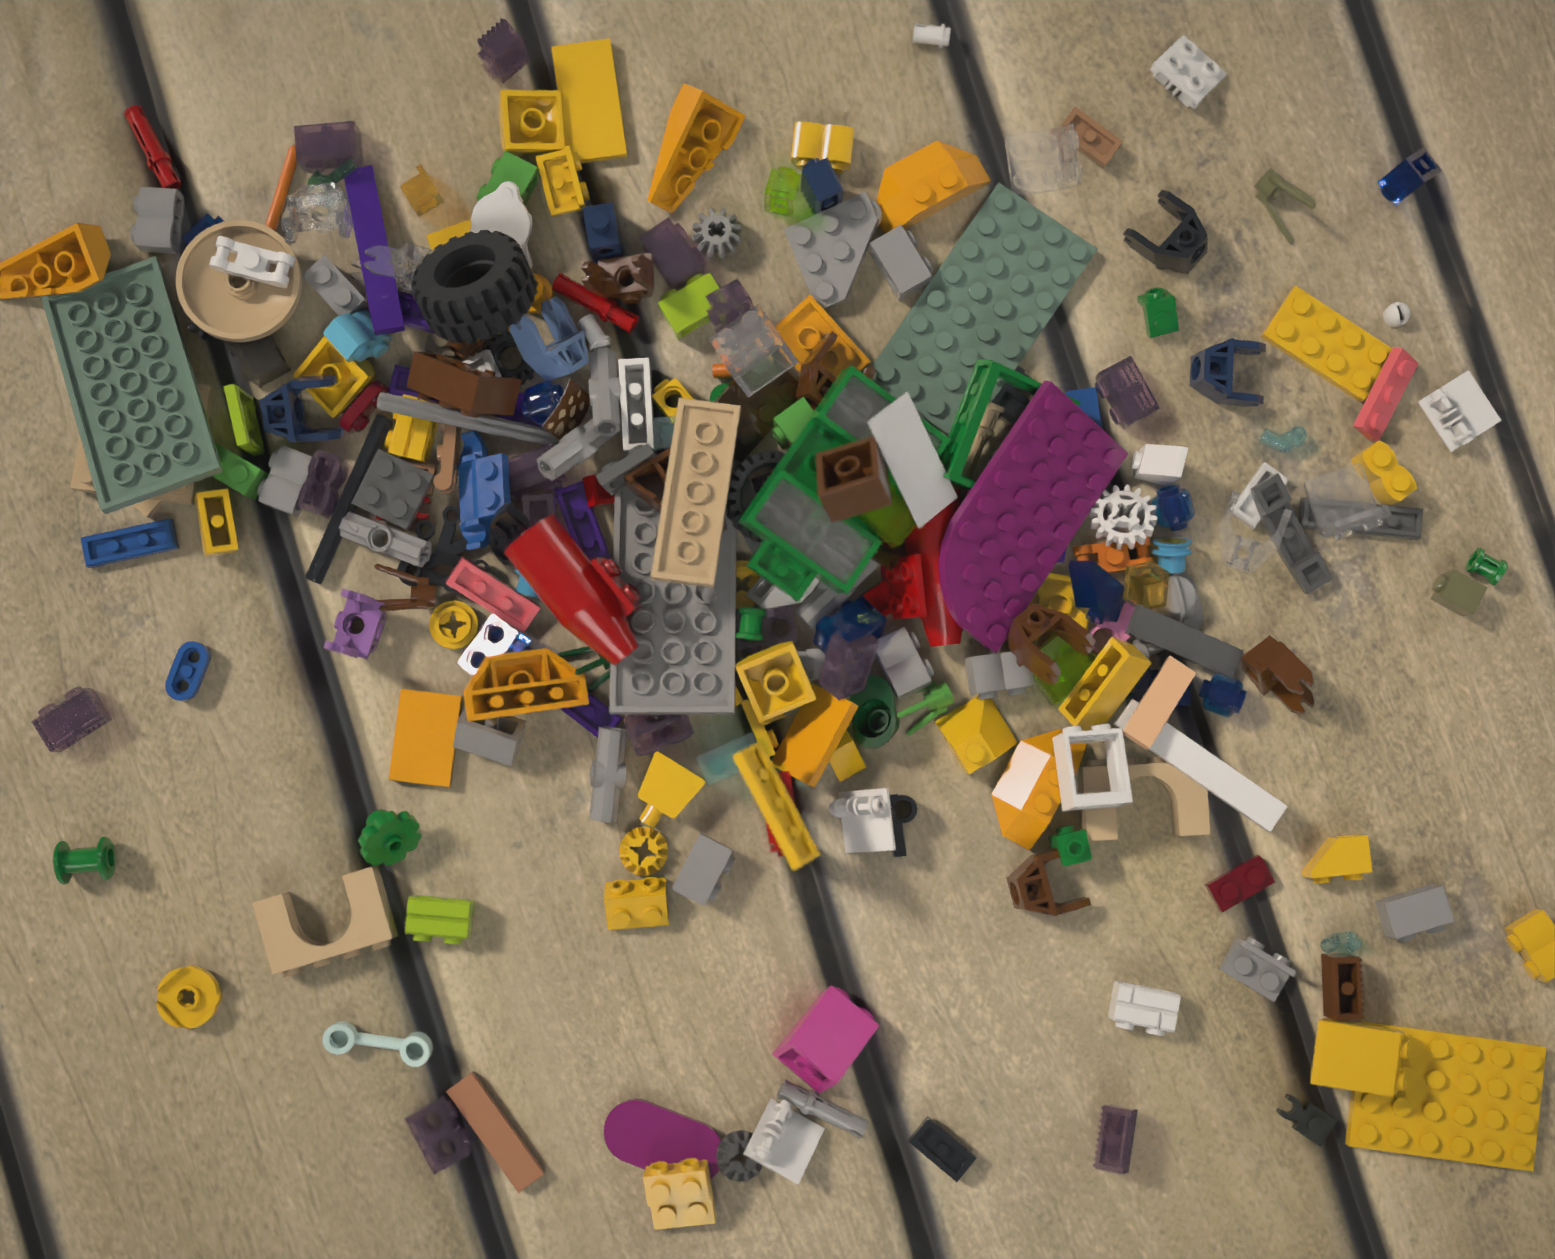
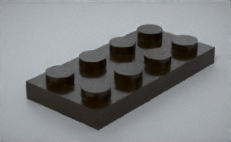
[713,348,798,463]

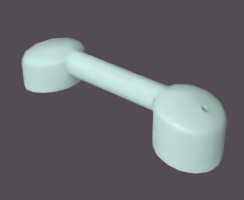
[322,1021,433,1067]

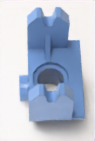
[510,296,589,382]

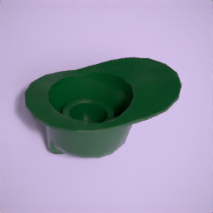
[850,675,900,749]

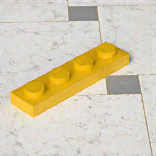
[732,741,821,870]

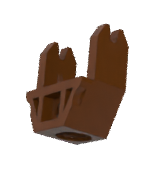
[581,253,654,304]
[796,331,877,410]
[1006,603,1096,685]
[1241,635,1315,715]
[1006,848,1091,916]

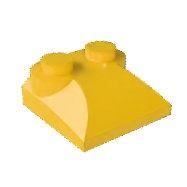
[499,90,565,157]
[293,336,375,419]
[735,641,816,723]

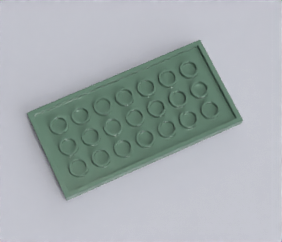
[872,182,1098,436]
[41,256,224,514]

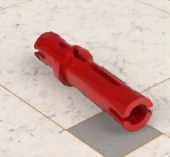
[124,105,182,189]
[552,273,639,333]

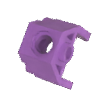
[324,589,386,659]

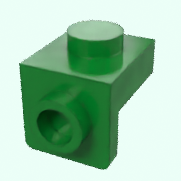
[1137,287,1179,338]
[1048,824,1092,866]

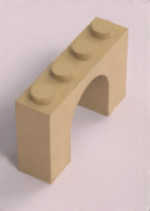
[1078,756,1211,841]
[252,866,398,978]

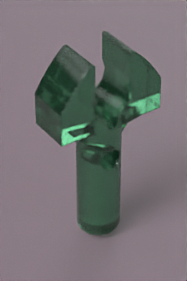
[307,159,357,203]

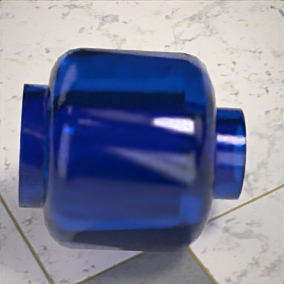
[520,380,565,425]
[1151,484,1195,531]
[1199,673,1247,718]

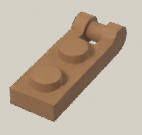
[433,408,462,495]

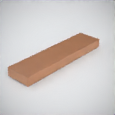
[446,1071,545,1193]

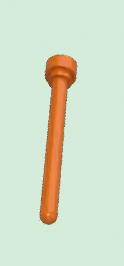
[265,145,300,231]

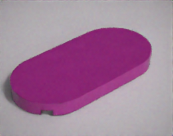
[604,1098,721,1179]

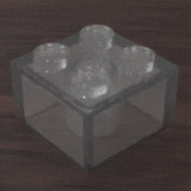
[708,303,799,398]

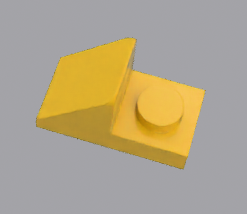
[741,700,786,757]

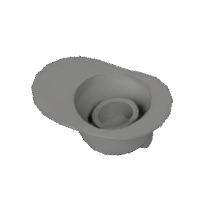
[1148,572,1203,631]

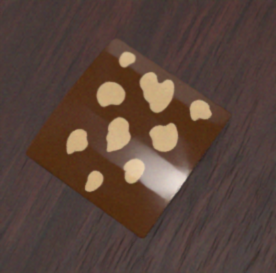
[542,378,590,440]

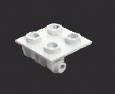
[1150,35,1227,109]
[1418,370,1502,452]
[829,788,896,853]
[743,1098,825,1185]

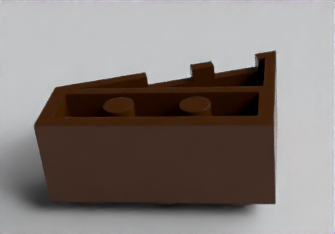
[407,351,522,418]
[623,447,727,532]

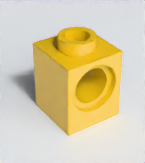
[652,377,694,426]

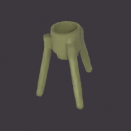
[1254,168,1315,244]

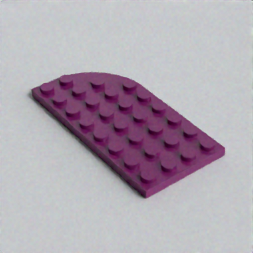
[939,380,1128,653]

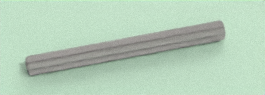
[377,392,558,447]

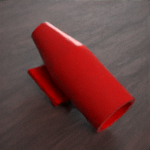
[886,489,963,647]
[504,514,642,666]

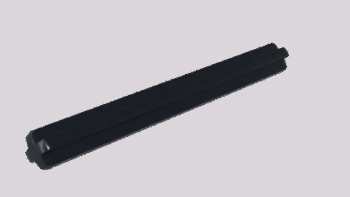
[306,415,393,584]

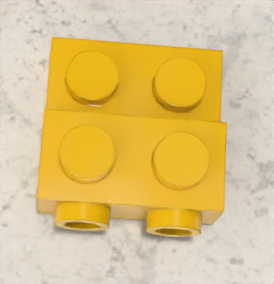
[643,1158,717,1230]

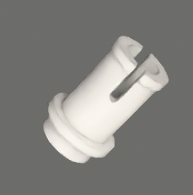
[913,23,951,48]
[577,314,611,351]

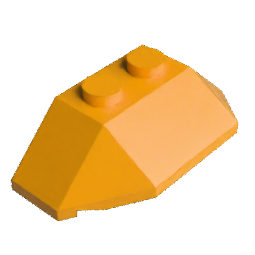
[876,140,991,234]
[463,648,589,722]
[991,729,1087,850]

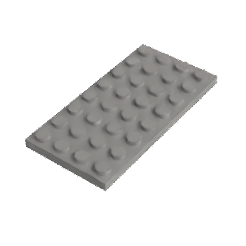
[609,487,736,715]

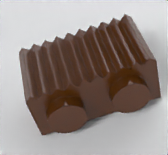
[1321,953,1365,1021]

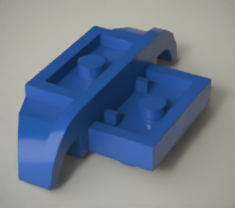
[457,430,510,551]

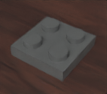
[351,449,435,531]

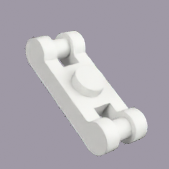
[209,236,295,288]

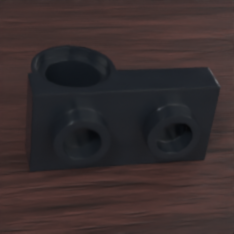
[889,794,917,857]

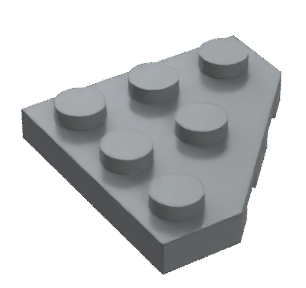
[784,191,879,311]

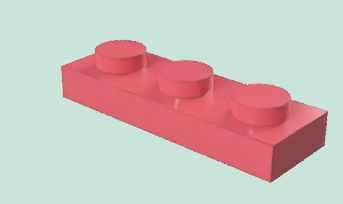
[1353,347,1419,442]
[446,557,541,633]

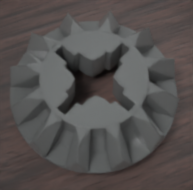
[716,1130,763,1182]

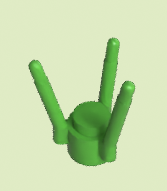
[892,680,954,736]

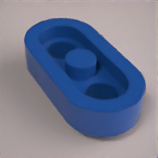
[165,641,211,701]

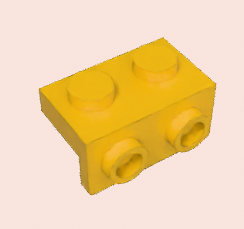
[535,145,590,217]
[604,877,669,930]

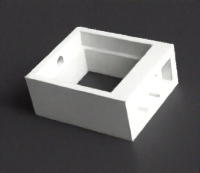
[1052,724,1133,811]

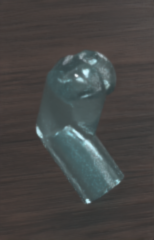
[1259,426,1307,453]
[1321,931,1362,953]

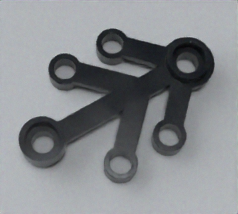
[397,506,490,593]

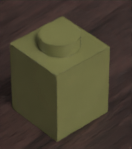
[1431,570,1488,617]

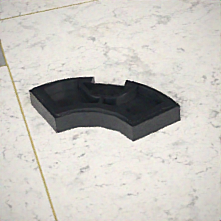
[489,501,530,565]

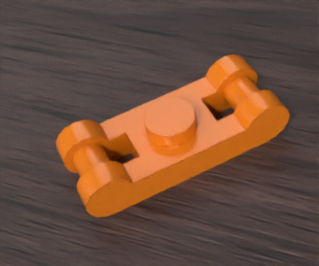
[1072,536,1154,577]

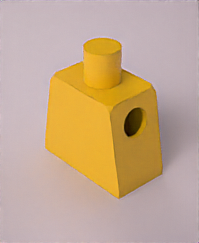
[637,751,707,828]

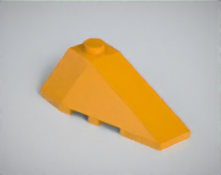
[647,83,746,214]
[0,223,111,300]

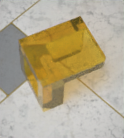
[400,164,444,217]
[1123,561,1169,609]

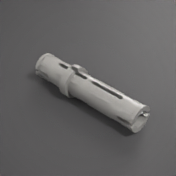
[776,1079,868,1139]

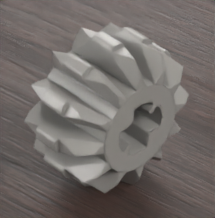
[692,207,742,260]

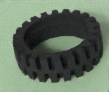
[726,451,784,542]

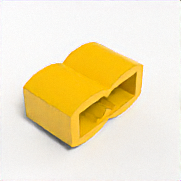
[791,122,854,174]
[1351,440,1417,505]
[1504,909,1555,983]

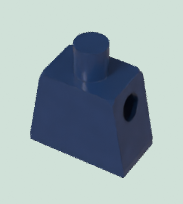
[583,203,623,264]

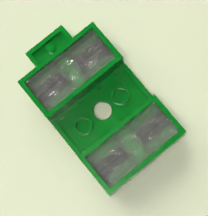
[739,365,951,602]

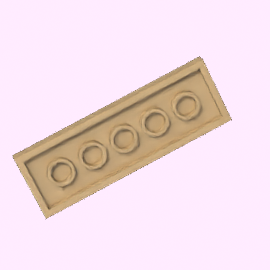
[651,398,741,588]

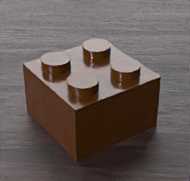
[816,436,892,523]

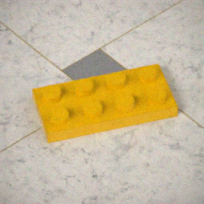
[1260,285,1392,403]

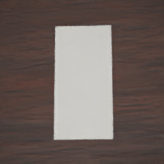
[867,391,958,528]

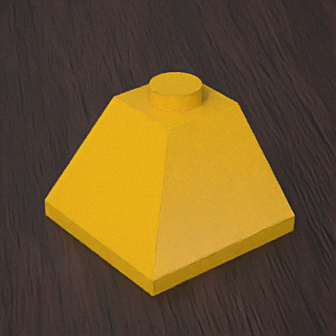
[934,695,1018,775]

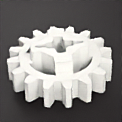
[1090,485,1157,550]

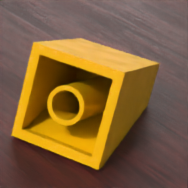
[1310,1017,1410,1097]

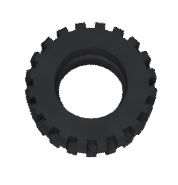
[411,230,537,344]

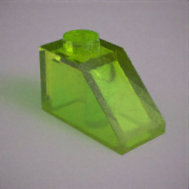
[764,167,801,217]

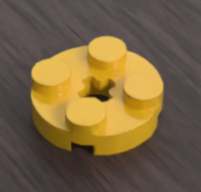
[156,965,223,1028]

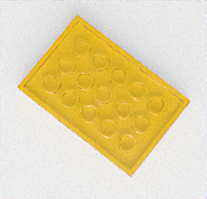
[1345,1020,1546,1172]

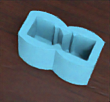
[323,310,392,362]

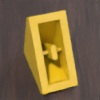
[829,730,866,782]

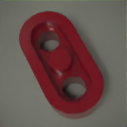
[339,379,389,434]

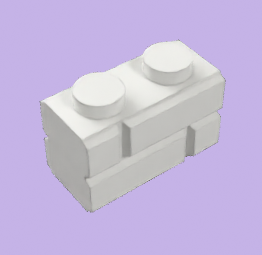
[1108,981,1181,1036]

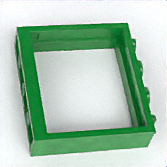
[940,359,1080,491]

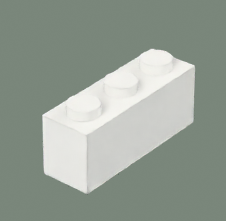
[618,358,655,456]

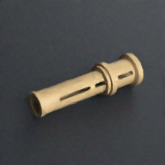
[951,401,1005,491]

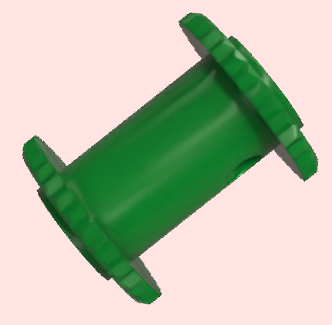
[53,837,116,884]

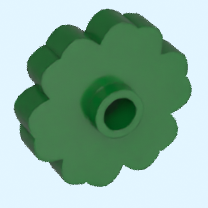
[358,809,421,866]

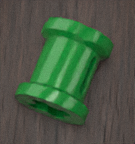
[1465,547,1508,585]
[735,607,766,642]

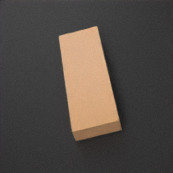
[1122,656,1196,750]

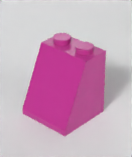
[772,985,879,1094]

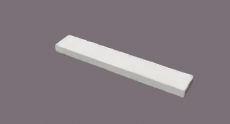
[1114,699,1288,832]

